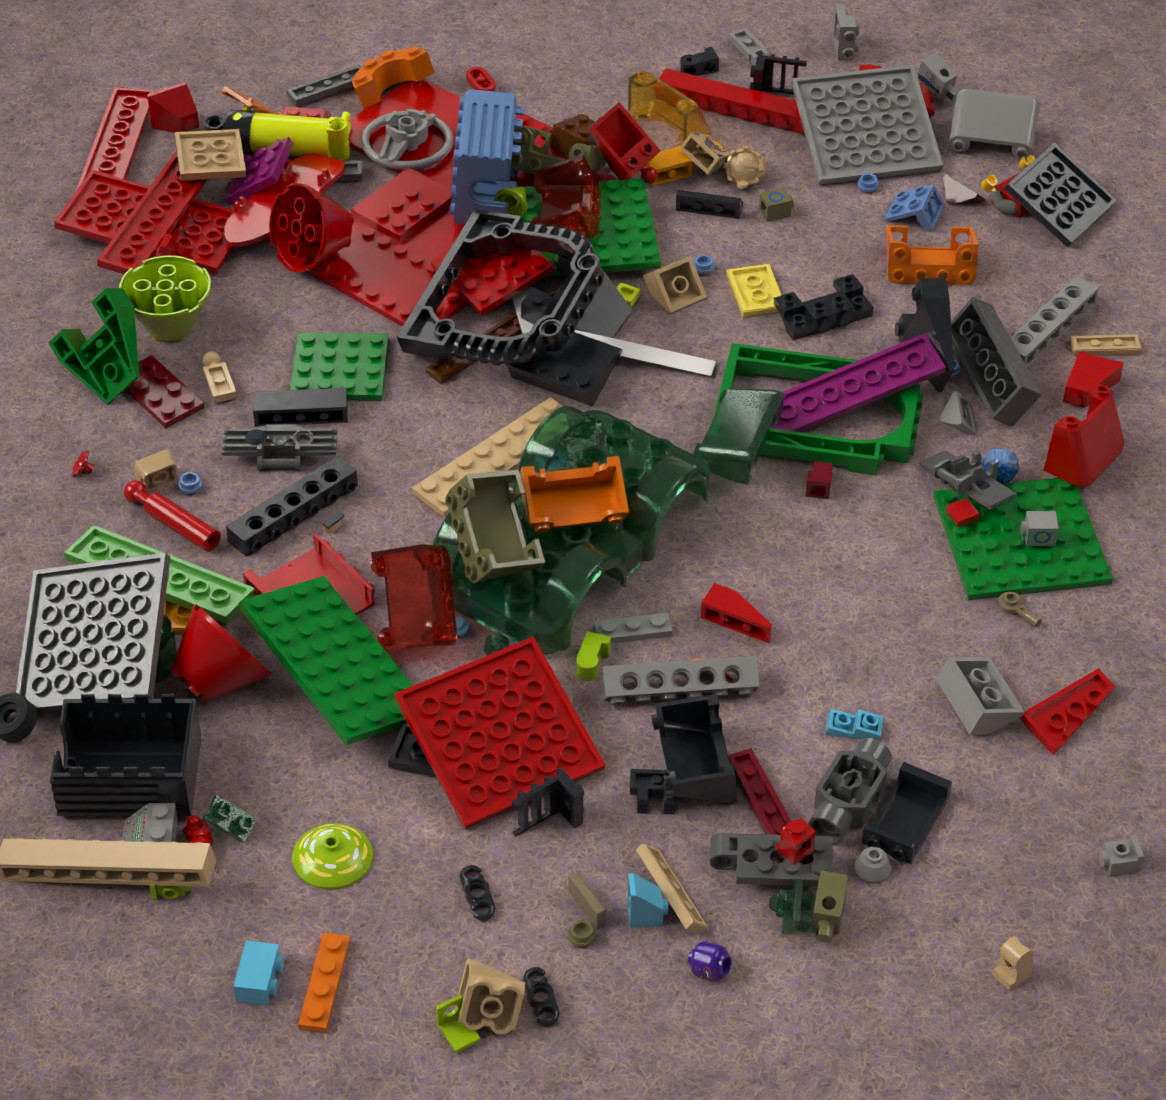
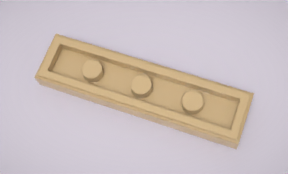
[636,844,708,934]

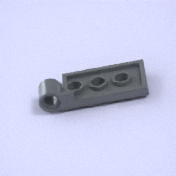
[710,833,833,887]

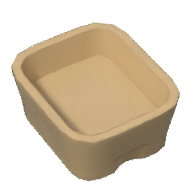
[134,450,177,492]

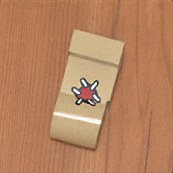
[992,936,1033,991]

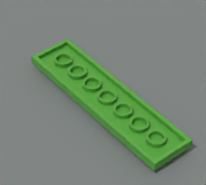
[64,525,255,624]

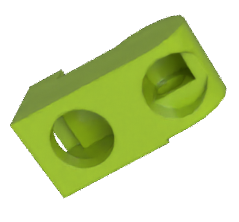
[576,631,611,681]

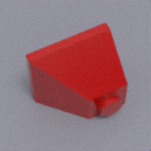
[147,82,200,133]

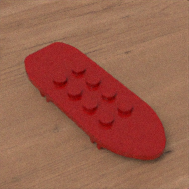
[224,154,345,247]

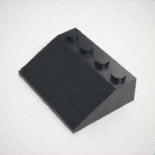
[507,332,623,406]

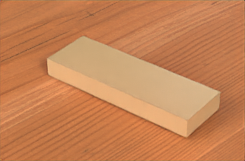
[1070,334,1142,356]

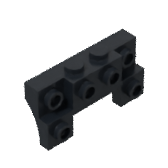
[773,274,874,341]

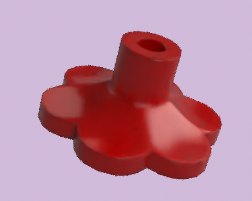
[71,450,94,477]

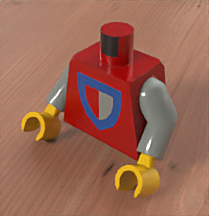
[981,155,1035,218]

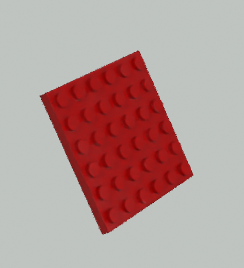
[394,637,606,830]

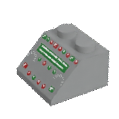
[122,803,178,842]

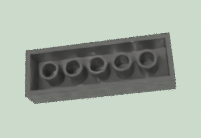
[951,297,1042,426]

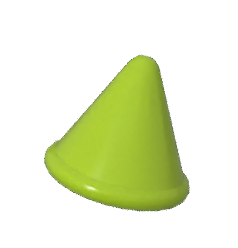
[494,187,528,218]

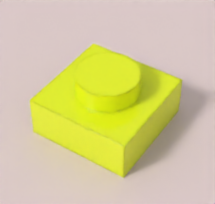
[617,283,640,308]

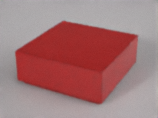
[946,498,980,527]

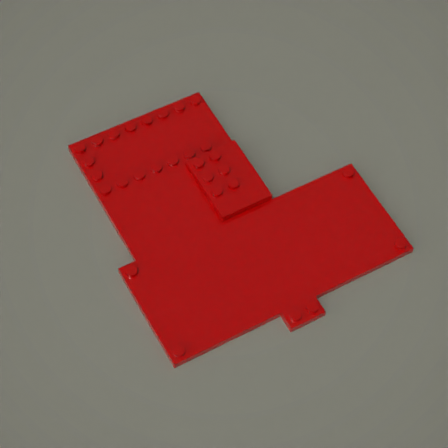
[306,79,620,327]

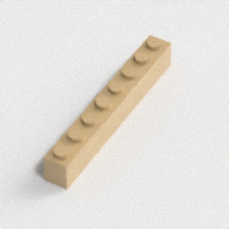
[0,838,216,887]

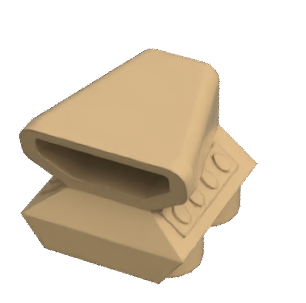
[457,959,525,1034]

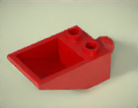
[588,102,661,184]

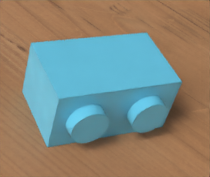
[233,940,284,1006]

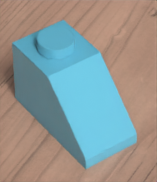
[627,873,668,928]

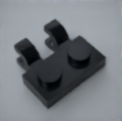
[630,769,677,815]

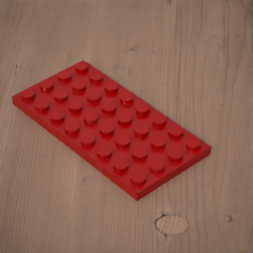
[54,170,234,275]

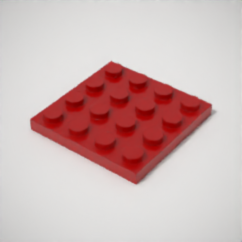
[431,248,554,316]

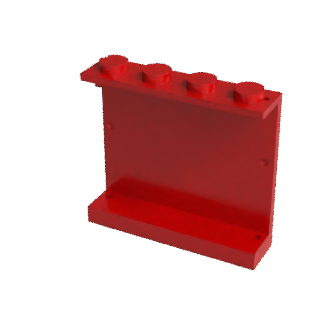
[243,533,375,615]

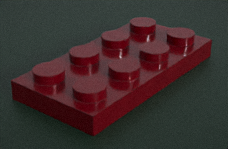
[125,355,204,428]

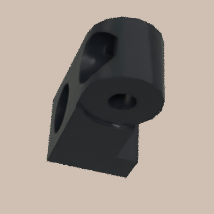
[680,47,719,76]

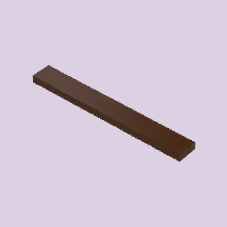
[426,286,560,384]

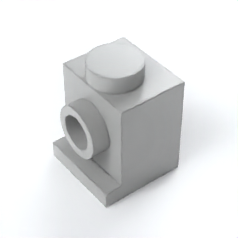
[1099,835,1144,876]

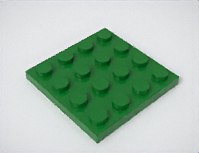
[290,332,389,401]

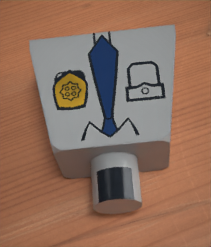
[917,52,959,103]

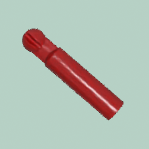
[124,481,221,552]

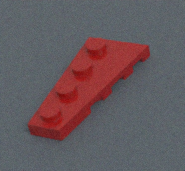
[1020,668,1115,755]

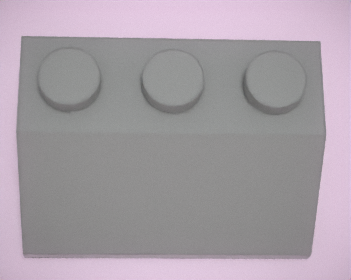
[936,657,1024,735]

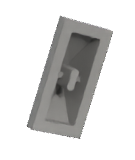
[939,391,977,435]

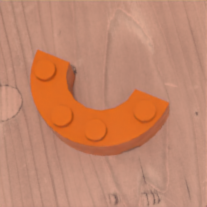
[352,46,435,109]

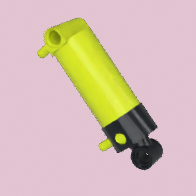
[204,104,352,161]

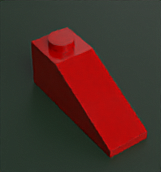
[701,583,772,643]

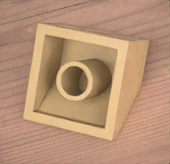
[643,256,707,313]

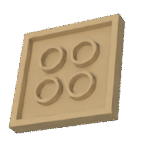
[175,129,246,180]

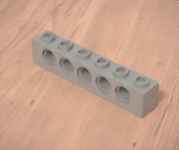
[1010,276,1099,368]
[602,656,759,704]

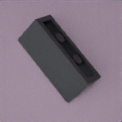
[676,190,743,219]

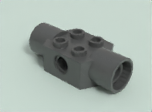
[808,738,892,845]

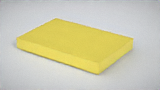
[726,264,782,317]

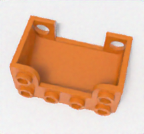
[885,225,979,285]

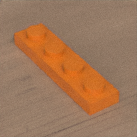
[298,933,350,1033]

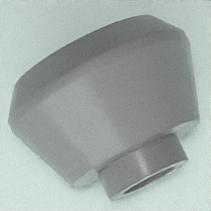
[854,847,891,882]

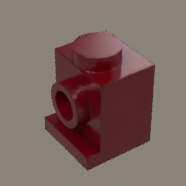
[805,461,833,499]

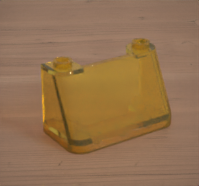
[628,71,711,147]

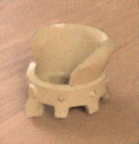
[724,146,767,189]

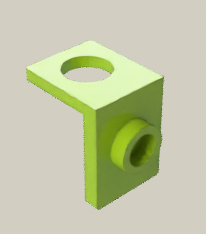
[436,994,480,1053]

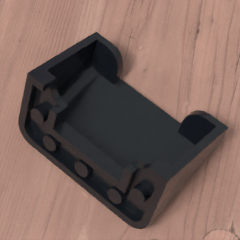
[651,694,737,804]

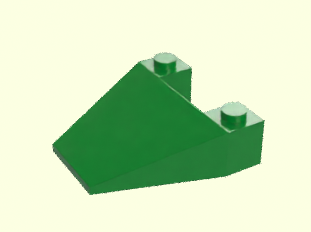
[48,288,139,404]

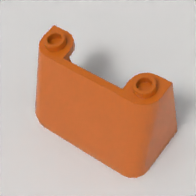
[520,456,629,533]

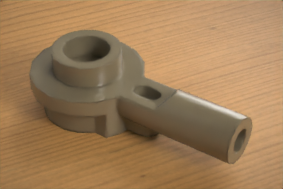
[998,592,1042,627]

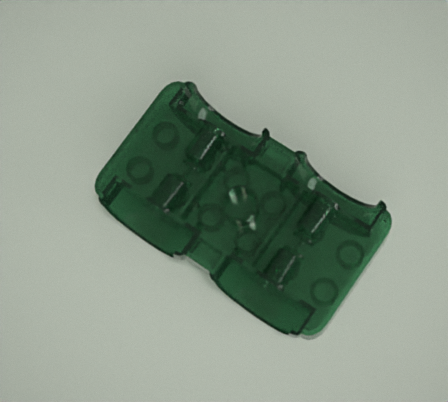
[426,406,710,655]

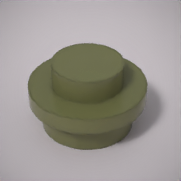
[568,920,596,947]

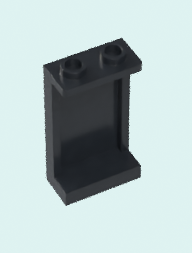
[862,762,952,864]

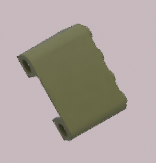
[511,126,607,186]
[445,470,545,583]

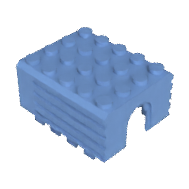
[450,89,524,225]

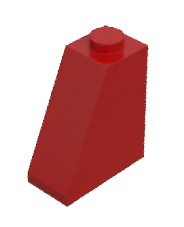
[1063,352,1124,408]

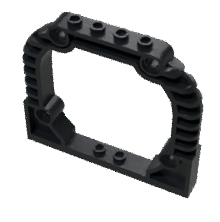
[397,209,604,366]

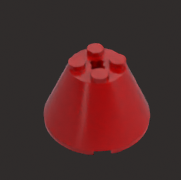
[269,183,354,273]
[169,604,271,704]

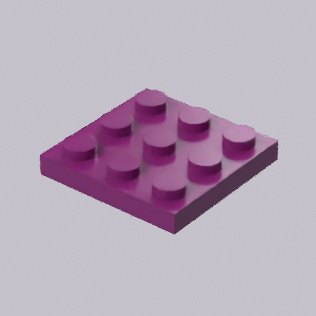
[224,137,294,205]

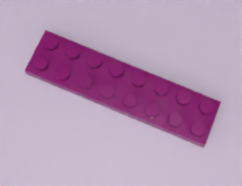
[757,333,946,432]

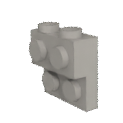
[833,3,859,60]

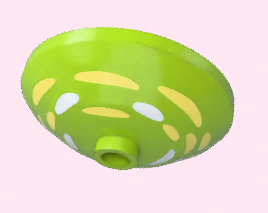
[292,823,373,890]

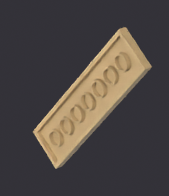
[412,397,583,517]

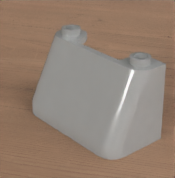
[948,89,1040,160]

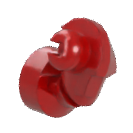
[183,815,213,846]

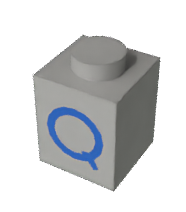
[1020,511,1059,546]

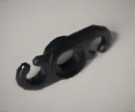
[459,865,496,921]
[523,967,560,1026]

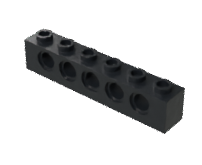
[226,456,358,557]

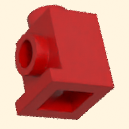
[776,818,816,865]

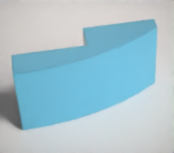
[825,708,883,739]

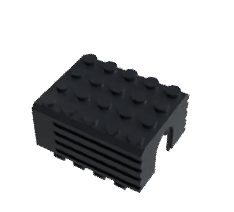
[50,694,201,817]

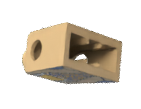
[679,132,730,175]

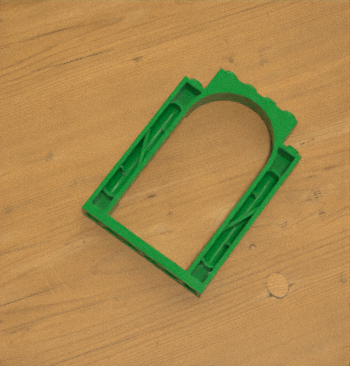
[708,343,924,475]

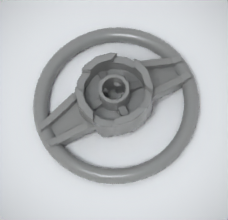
[361,109,454,170]

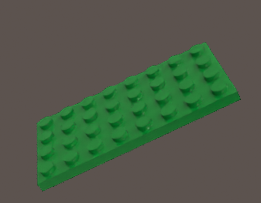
[238,576,413,745]

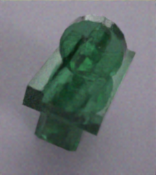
[203,795,257,843]
[769,879,814,935]

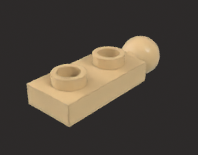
[203,351,237,403]

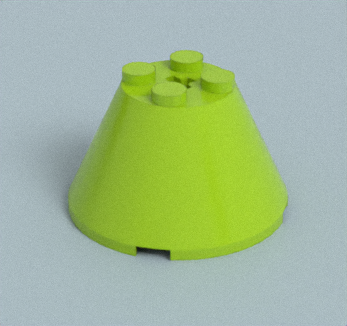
[119,256,211,341]

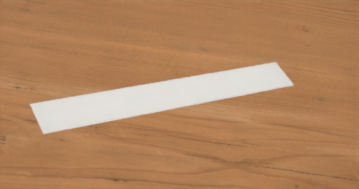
[575,330,716,376]

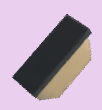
[322,511,345,533]

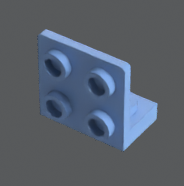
[885,184,945,231]

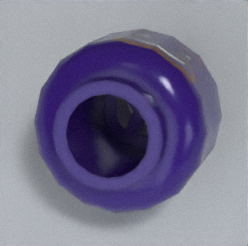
[688,941,732,981]

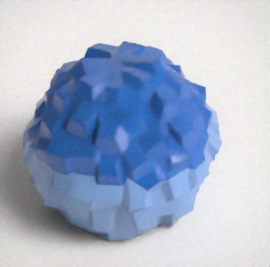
[981,448,1020,484]

